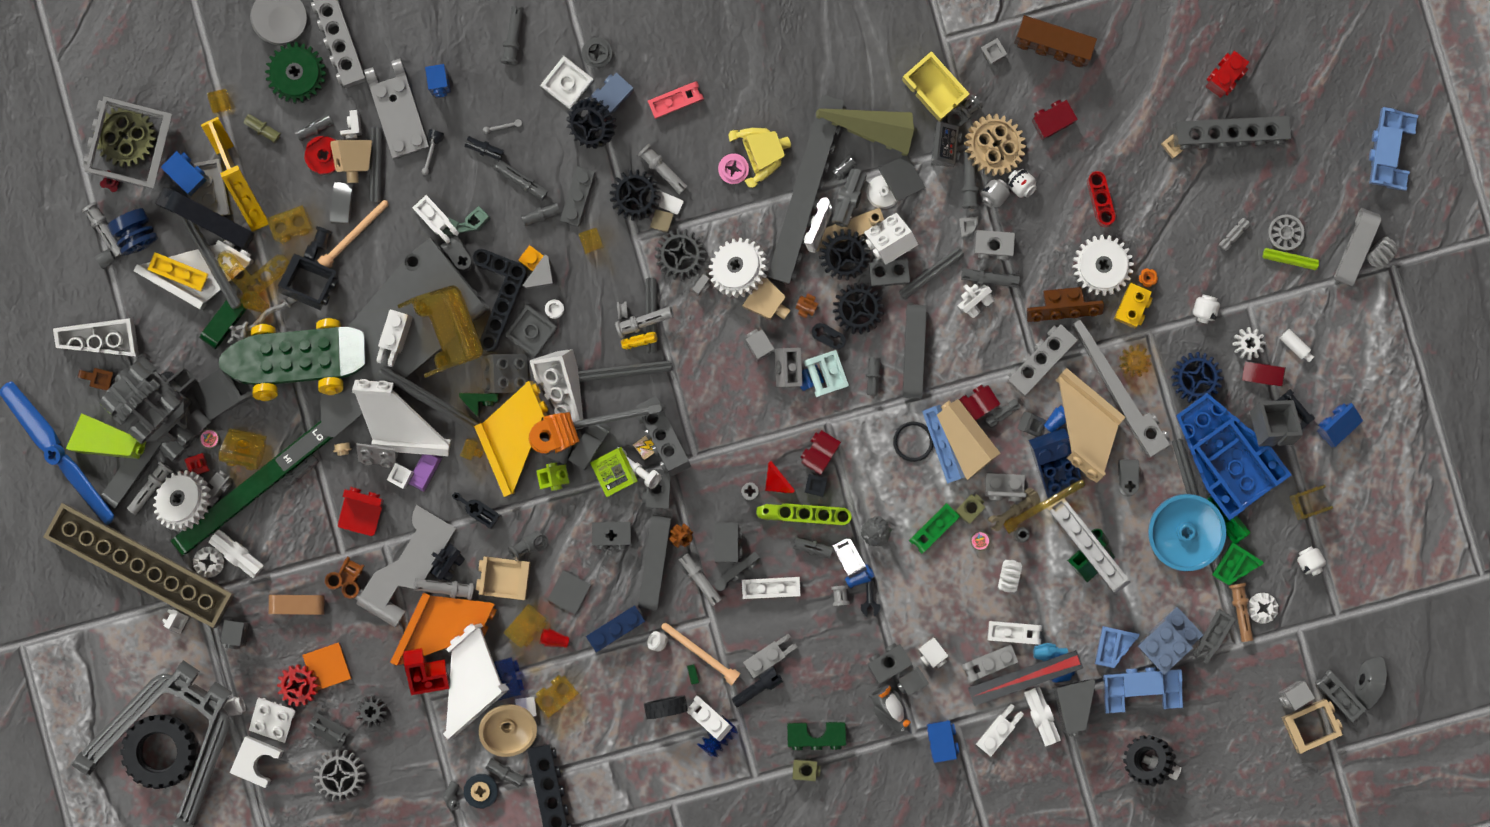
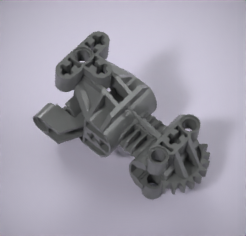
[99,356,212,462]

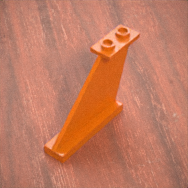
[390,592,497,666]

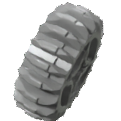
[313,749,366,802]

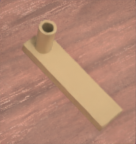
[816,208,884,252]

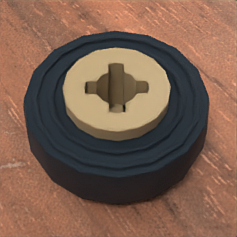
[463,774,498,809]

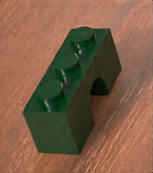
[787,722,846,750]

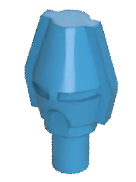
[1033,643,1068,661]

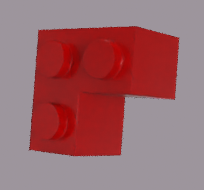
[403,648,449,696]

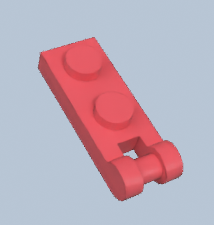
[648,81,704,119]

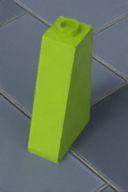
[66,413,146,459]

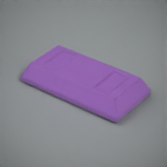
[408,454,442,492]

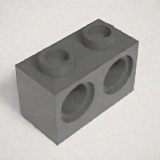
[869,256,910,287]
[221,620,249,649]

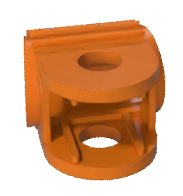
[529,412,579,454]

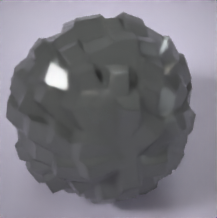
[861,516,892,546]

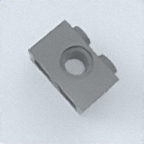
[974,230,1015,261]
[746,329,774,362]
[775,348,802,387]
[1279,681,1315,710]

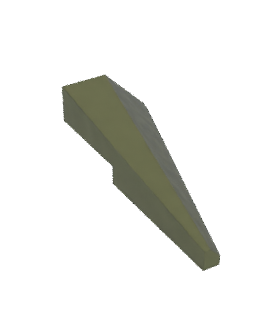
[816,108,914,156]

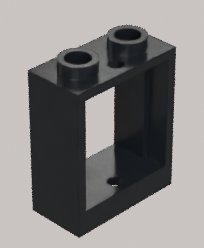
[278,253,338,311]

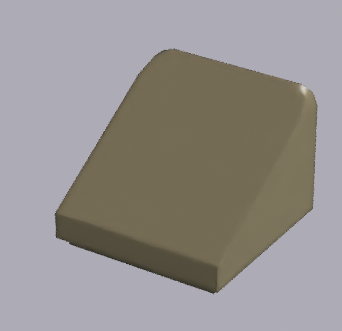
[650,209,674,233]

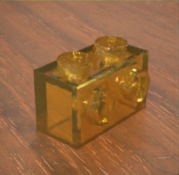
[504,604,547,648]

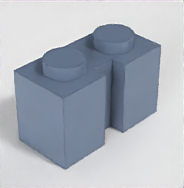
[591,73,634,112]

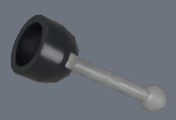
[422,129,444,175]

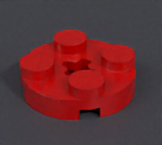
[304,136,336,175]

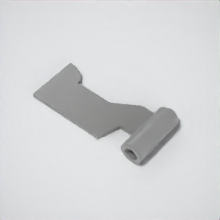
[355,505,456,628]

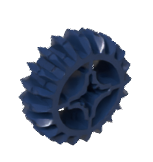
[1171,352,1223,403]

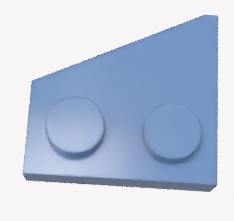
[1095,626,1139,668]

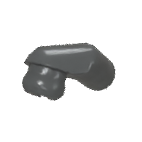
[443,781,460,810]

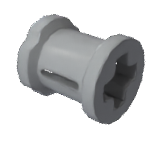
[741,483,759,500]
[831,585,850,606]

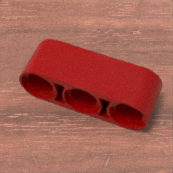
[1087,171,1115,227]

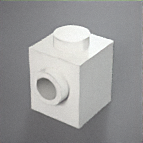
[918,637,948,668]

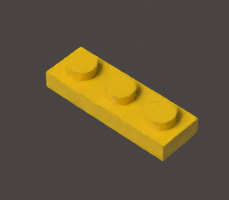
[147,252,209,292]

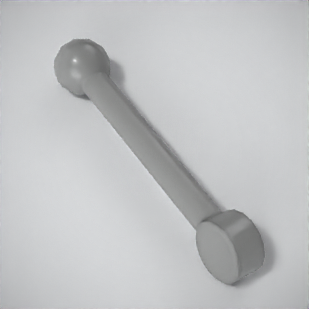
[483,119,522,134]

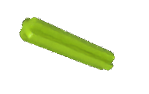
[1262,248,1319,270]

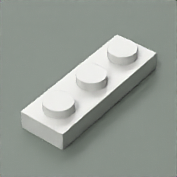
[742,577,800,599]

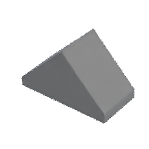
[523,255,554,289]

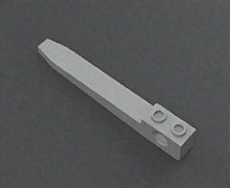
[1073,320,1170,458]

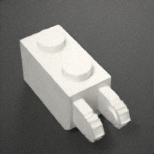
[377,309,413,367]

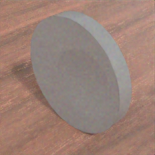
[250,0,307,45]

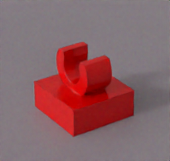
[184,453,210,475]

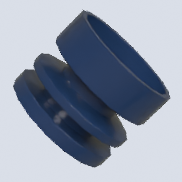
[107,208,158,256]

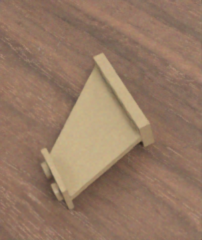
[1056,368,1125,483]

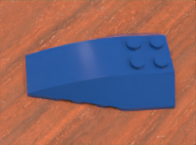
[1176,393,1291,520]

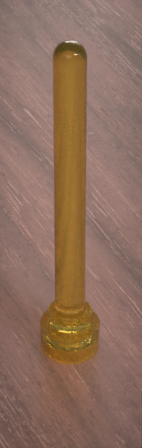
[1003,480,1086,534]

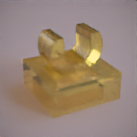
[460,439,484,460]

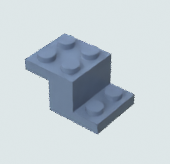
[1137,607,1203,675]

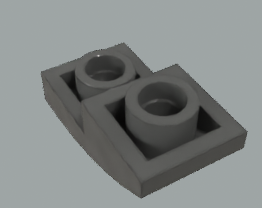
[330,183,355,224]

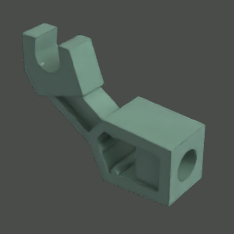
[443,206,491,236]

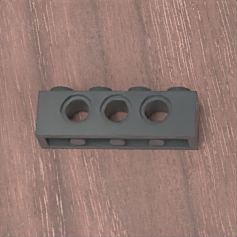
[636,396,691,477]

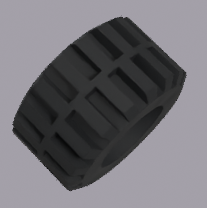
[1123,735,1176,786]

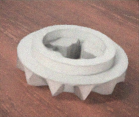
[193,547,224,578]
[1247,593,1279,624]

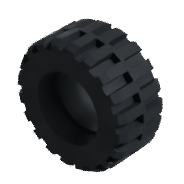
[120,714,198,789]

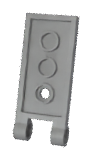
[364,58,429,159]

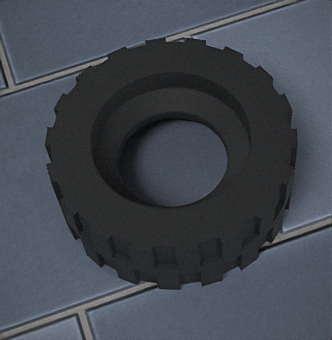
[644,695,688,719]

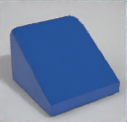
[801,365,824,391]

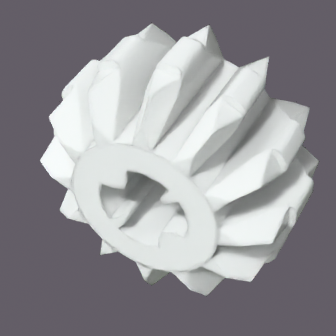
[1232,327,1266,360]
[998,560,1022,592]

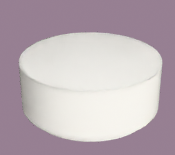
[545,299,564,319]

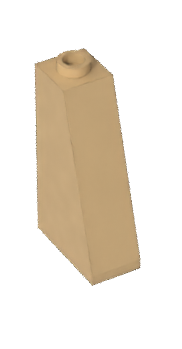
[937,399,1001,480]

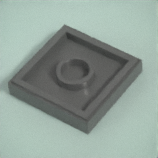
[504,305,558,358]

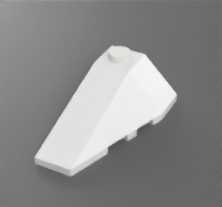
[530,349,584,430]

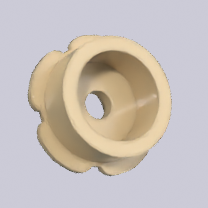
[333,442,352,456]

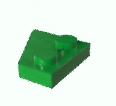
[1212,543,1264,585]

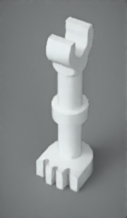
[618,447,662,489]

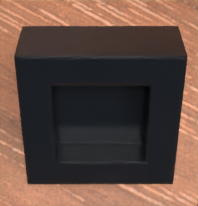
[804,474,827,497]

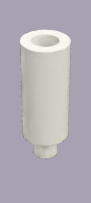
[1280,329,1314,362]
[1142,755,1181,780]

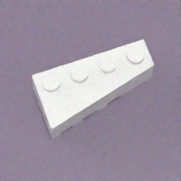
[53,318,139,357]

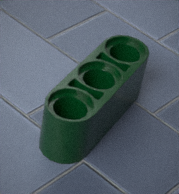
[199,298,248,350]

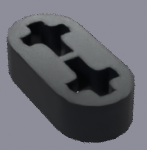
[811,323,846,350]

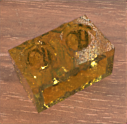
[267,205,313,243]
[534,675,579,718]

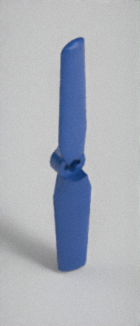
[0,381,114,525]

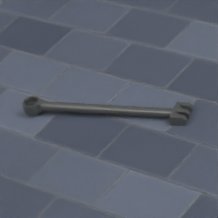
[540,403,665,436]

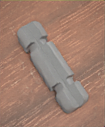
[1219,218,1250,251]

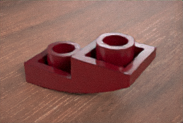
[1242,361,1286,386]

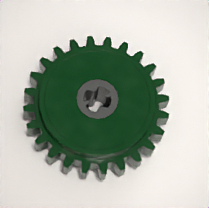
[265,42,327,104]

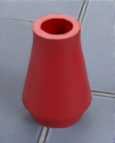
[540,628,569,648]

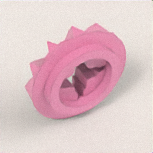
[718,154,749,184]

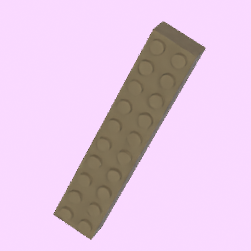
[43,503,235,628]

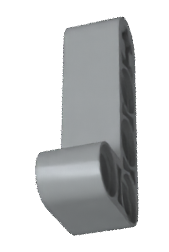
[1334,208,1381,286]

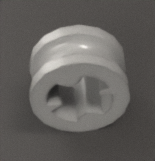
[617,301,628,319]

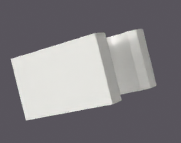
[230,736,284,788]

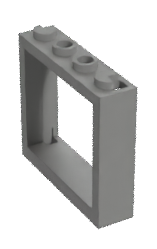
[82,96,172,190]

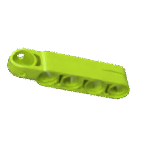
[756,504,852,526]

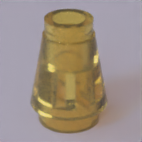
[241,291,269,313]

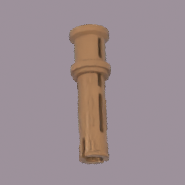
[1229,583,1254,642]

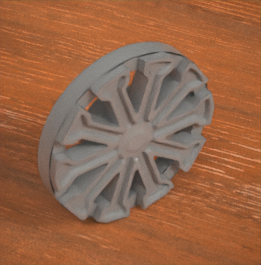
[1268,215,1304,251]

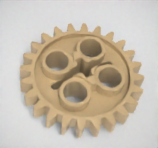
[964,114,1026,176]

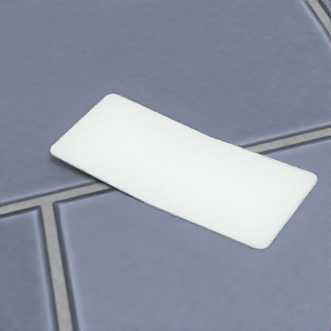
[646,188,683,214]

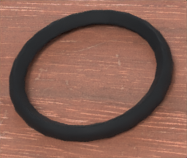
[893,421,933,462]

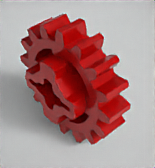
[277,664,320,707]

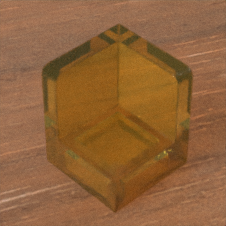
[578,228,603,254]

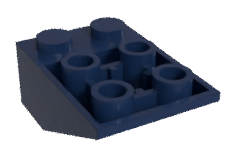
[1028,428,1084,499]

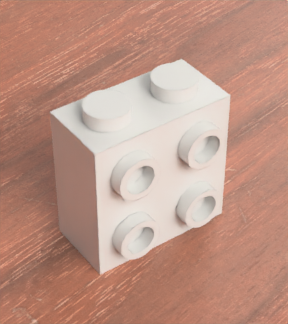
[864,213,918,265]

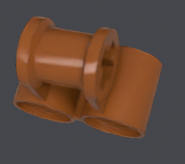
[325,556,365,599]

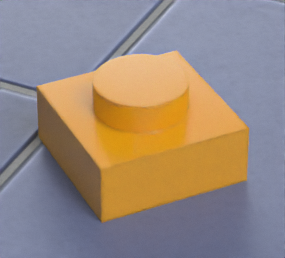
[518,245,544,271]

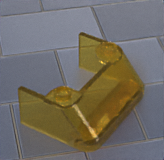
[397,285,483,378]

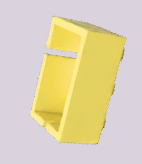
[902,51,969,122]

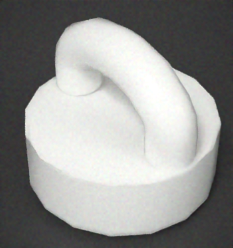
[647,631,668,652]

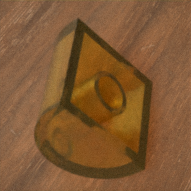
[219,428,267,470]

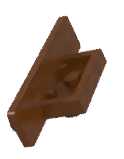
[1027,287,1104,322]

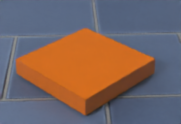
[302,642,352,691]

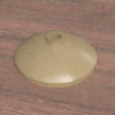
[479,704,537,757]

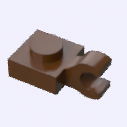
[78,368,114,391]

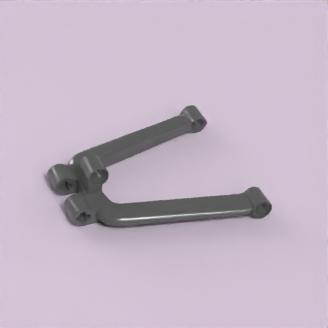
[72,660,232,827]

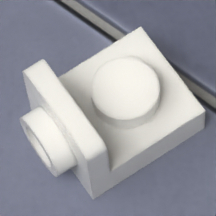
[340,110,362,140]

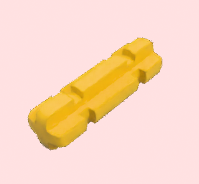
[621,332,657,350]

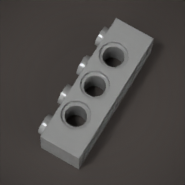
[1007,324,1077,397]

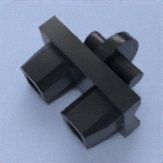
[430,544,465,581]

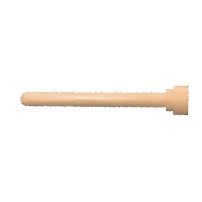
[317,200,388,268]
[661,623,741,686]

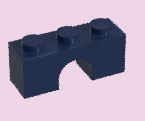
[586,605,646,653]

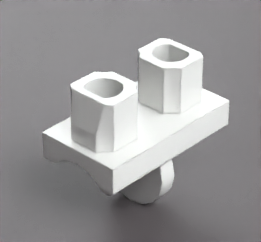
[957,284,994,318]

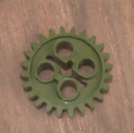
[93,108,157,168]

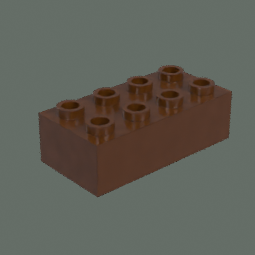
[1014,15,1097,68]

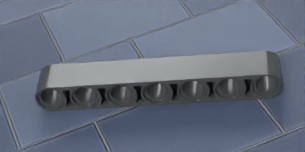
[101,396,193,510]

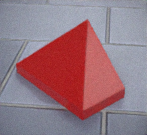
[765,461,795,494]

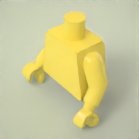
[728,128,791,188]

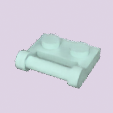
[803,350,849,397]

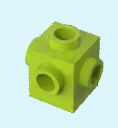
[536,462,569,491]

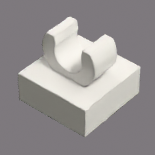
[163,609,189,634]

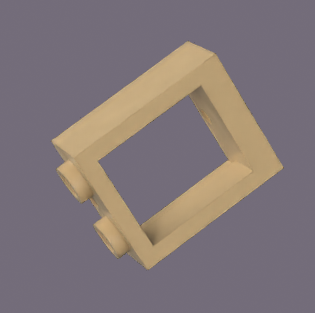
[1281,699,1343,754]

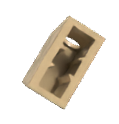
[331,140,372,183]
[742,278,791,320]

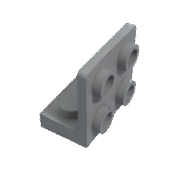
[985,473,1027,502]

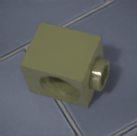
[955,494,985,524]
[792,759,820,781]

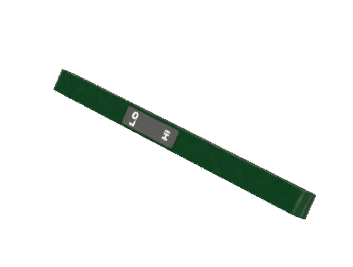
[171,377,407,556]

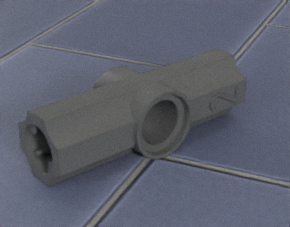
[832,169,867,227]

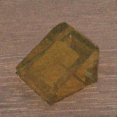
[207,89,231,113]

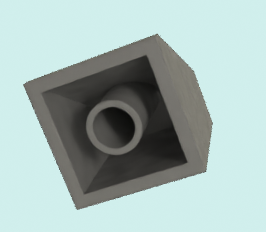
[1053,679,1095,737]

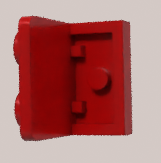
[338,487,384,536]

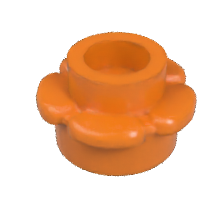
[1139,268,1158,287]

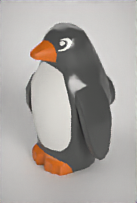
[869,685,911,733]

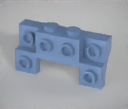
[1369,107,1418,191]
[1103,667,1183,713]

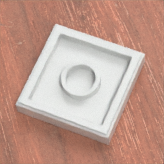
[540,56,594,109]

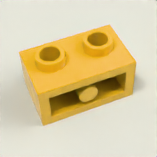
[1114,283,1153,329]

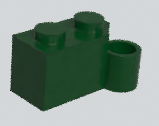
[1067,528,1115,583]

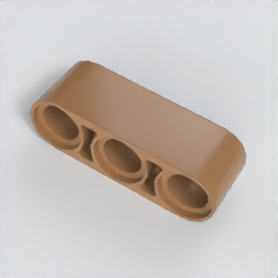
[268,595,325,615]

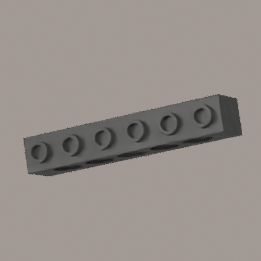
[1173,116,1291,150]

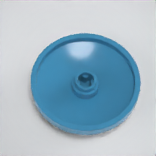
[1148,494,1226,571]

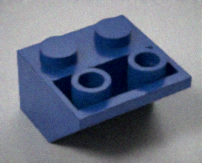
[1317,403,1363,448]

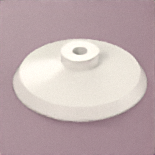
[867,175,897,209]

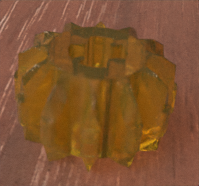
[1119,345,1152,377]

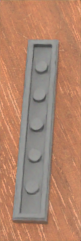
[1047,496,1131,594]

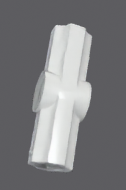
[209,530,264,578]
[1024,686,1061,746]

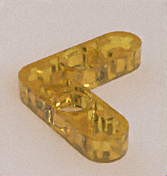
[217,251,289,298]

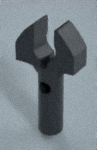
[861,581,880,617]

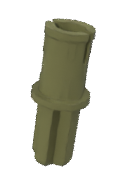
[244,114,281,143]

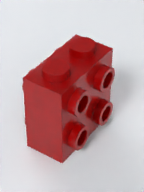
[1205,51,1249,98]

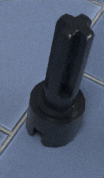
[732,666,783,707]

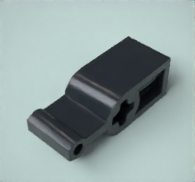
[452,492,501,529]

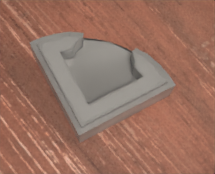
[959,216,978,238]

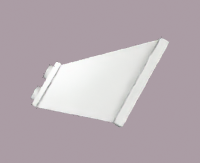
[134,240,254,311]
[352,379,451,456]
[443,623,509,739]

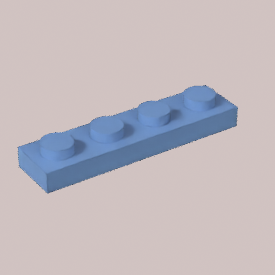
[922,405,965,484]

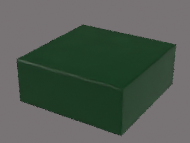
[687,664,699,685]

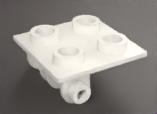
[249,697,296,743]

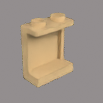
[476,556,531,600]

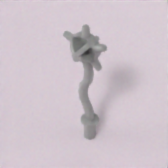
[227,297,297,344]

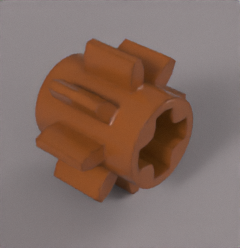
[795,293,819,318]
[669,523,693,548]

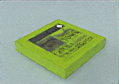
[590,447,638,497]

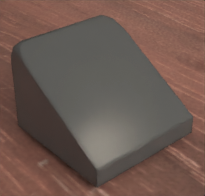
[1017,412,1046,437]

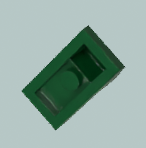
[459,393,499,417]

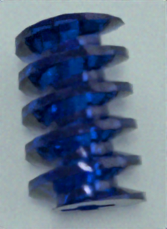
[697,715,739,757]

